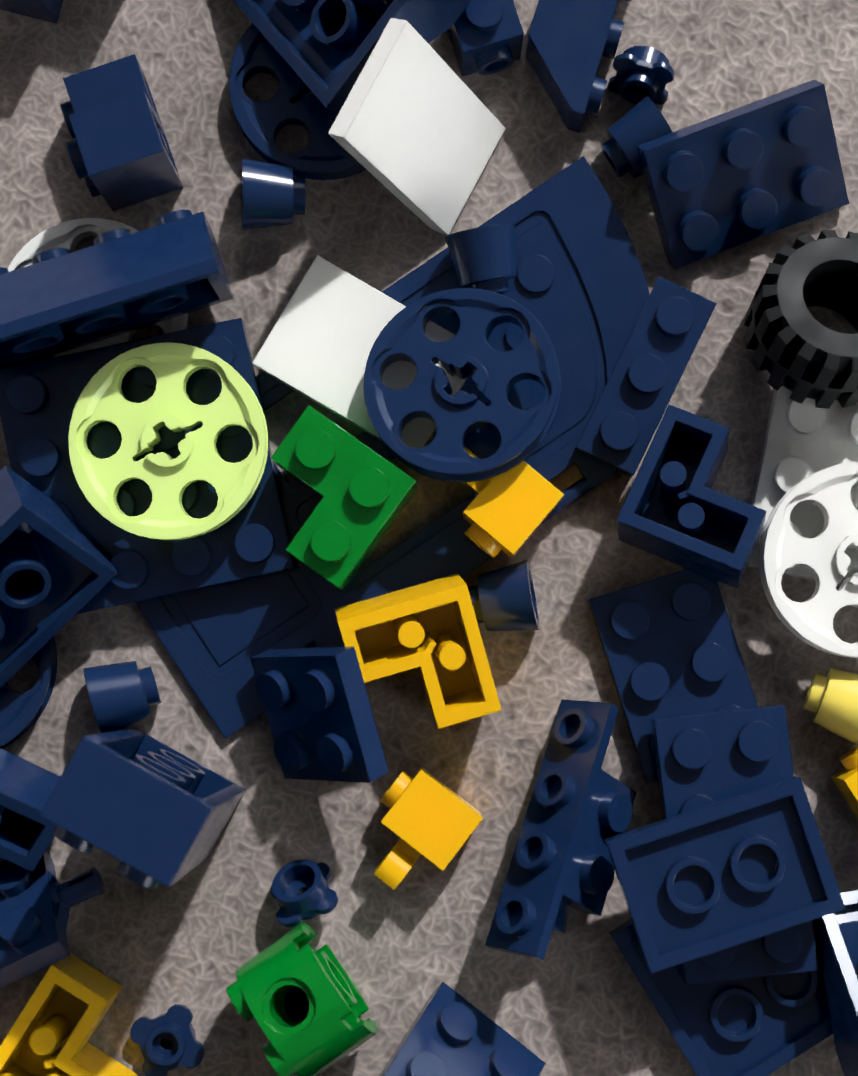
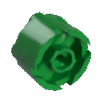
[226,922,377,1076]

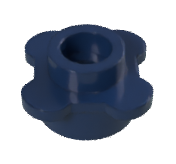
[608,46,675,105]
[270,860,338,928]
[130,1004,205,1076]

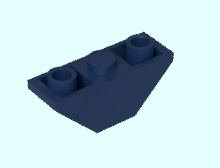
[526,0,631,133]

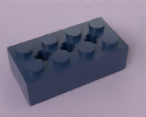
[40,728,246,889]

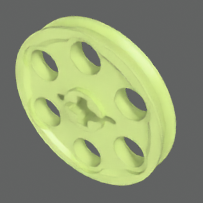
[68,343,269,540]

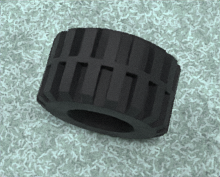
[744,230,858,409]

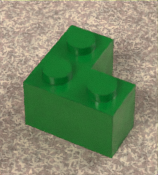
[271,405,418,591]

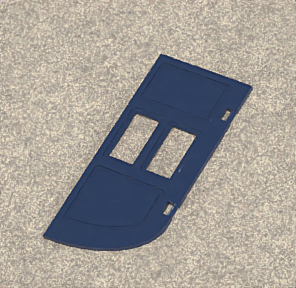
[135,156,650,738]

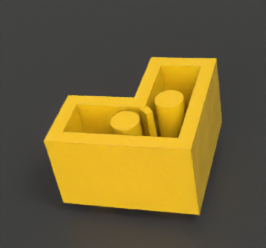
[335,573,501,729]
[0,953,139,1076]

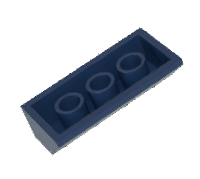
[0,210,234,369]
[0,465,117,688]

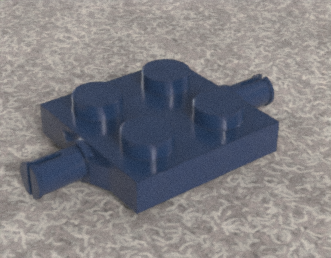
[0,850,105,989]

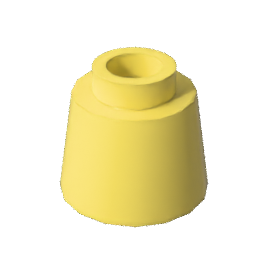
[803,668,858,745]

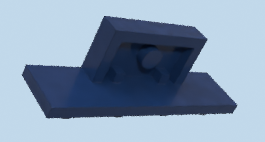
[485,699,637,960]

